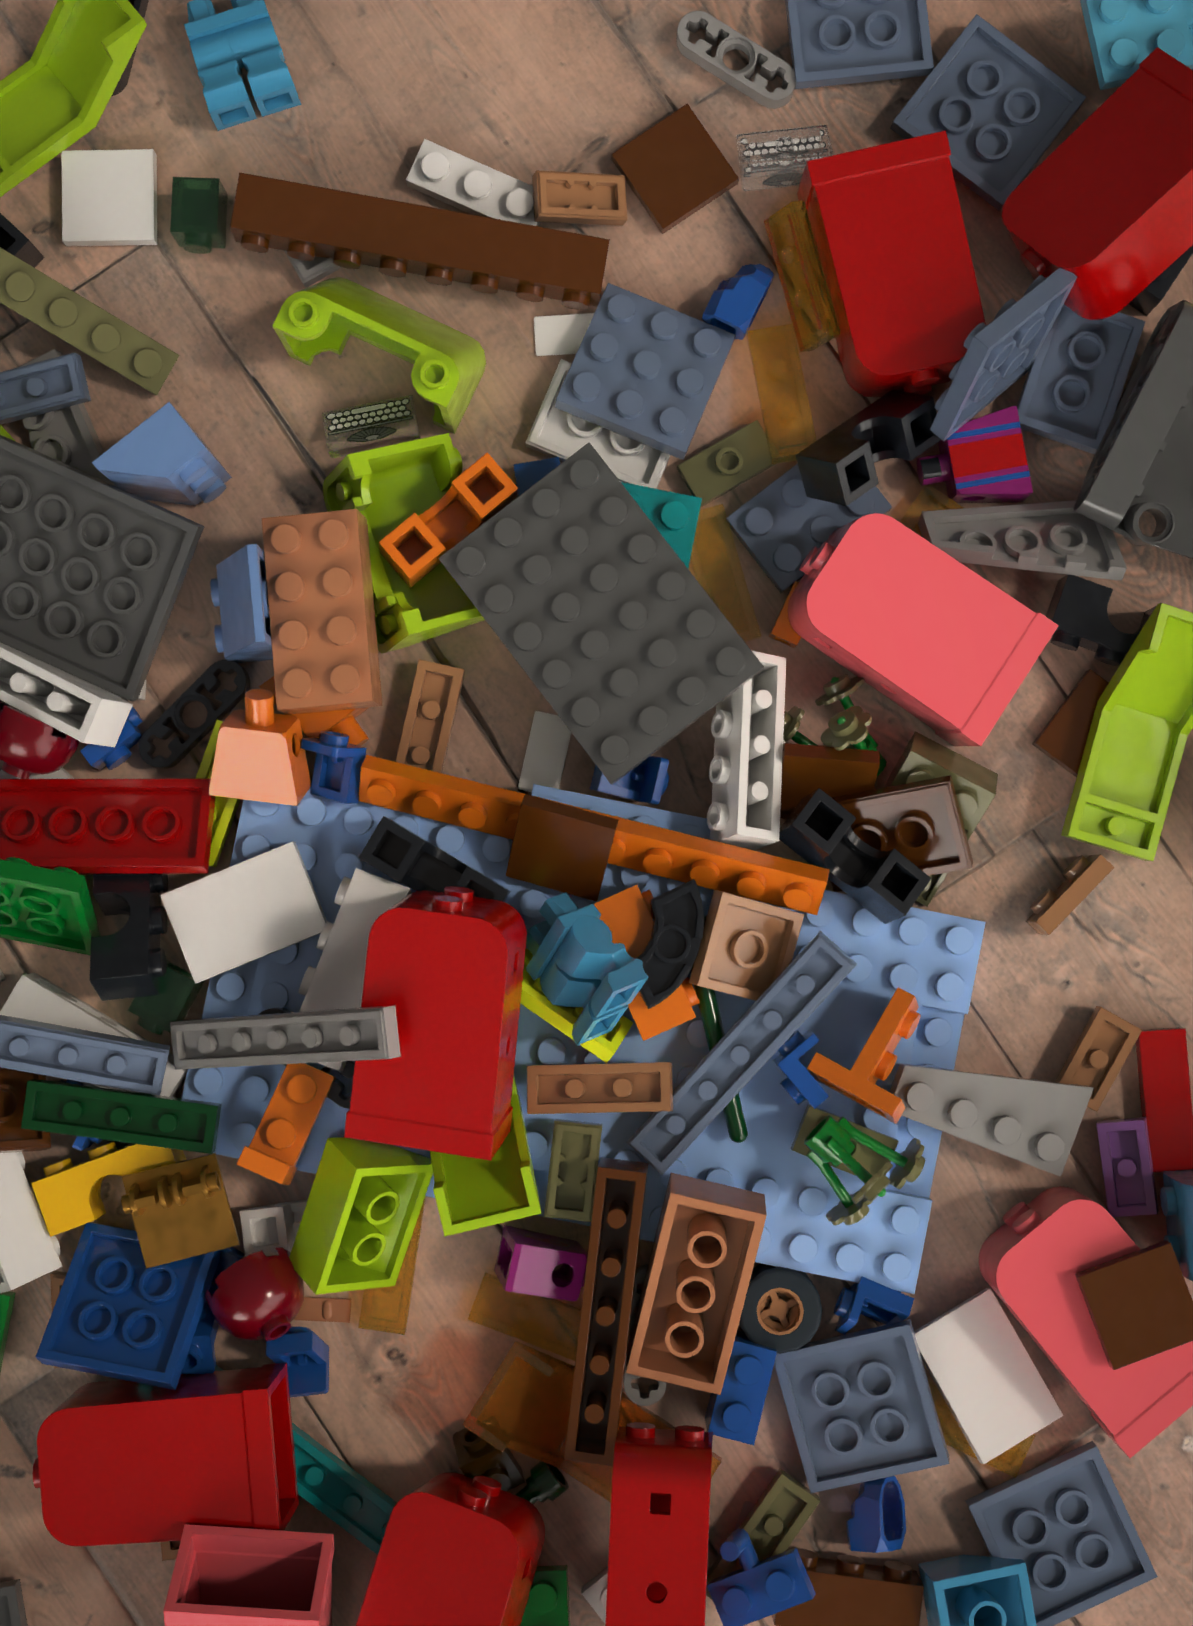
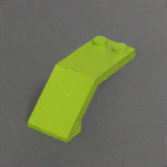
[0,0,147,197]
[1061,603,1193,861]
[430,1076,541,1236]

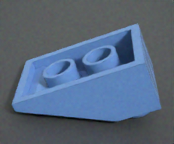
[210,544,273,663]

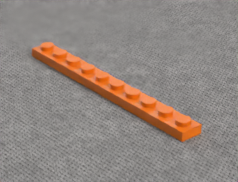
[358,755,830,915]

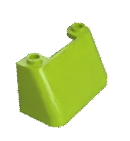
[272,277,486,434]
[323,433,485,653]

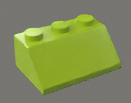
[289,1137,433,1295]

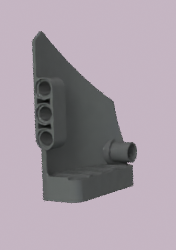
[1074,300,1193,559]

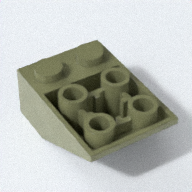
[884,731,998,907]

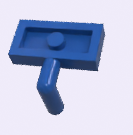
[707,1528,816,1626]

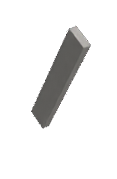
[170,1005,401,1070]

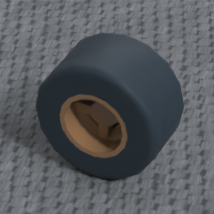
[739,1264,822,1354]

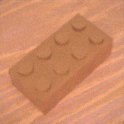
[261,509,383,715]
[626,1173,767,1395]

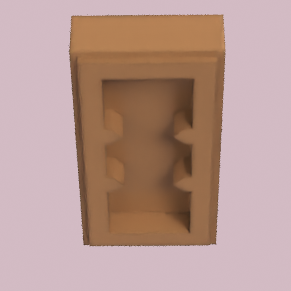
[532,170,627,226]

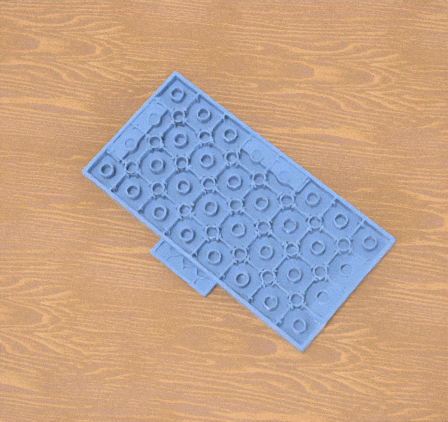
[182,784,986,1294]

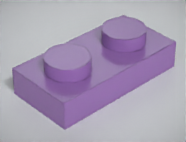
[1096,1117,1159,1217]

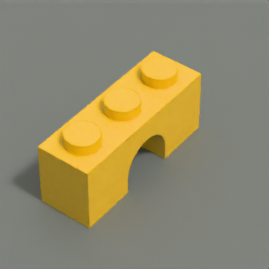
[31,1141,186,1237]

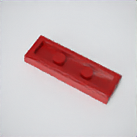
[1136,1027,1193,1172]

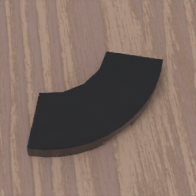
[636,879,704,1009]

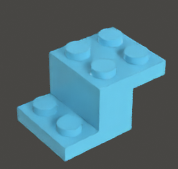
[1080,0,1193,90]

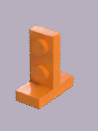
[807,987,921,1124]
[236,1063,336,1185]

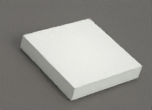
[61,149,158,247]

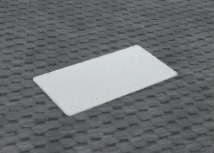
[534,313,594,356]
[518,711,571,792]

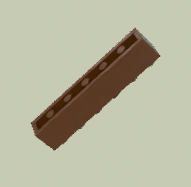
[564,1157,649,1466]

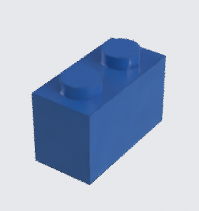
[705,1330,777,1445]

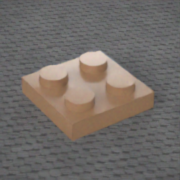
[689,890,805,1001]

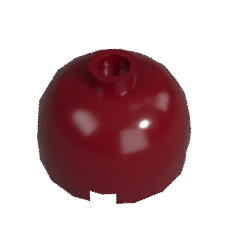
[0,700,80,779]
[205,1247,304,1341]

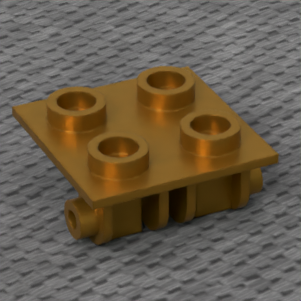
[121,1153,240,1269]

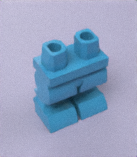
[184,0,302,131]
[526,893,648,1046]

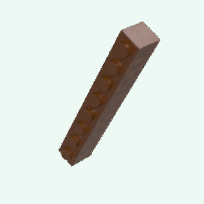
[230,172,610,310]

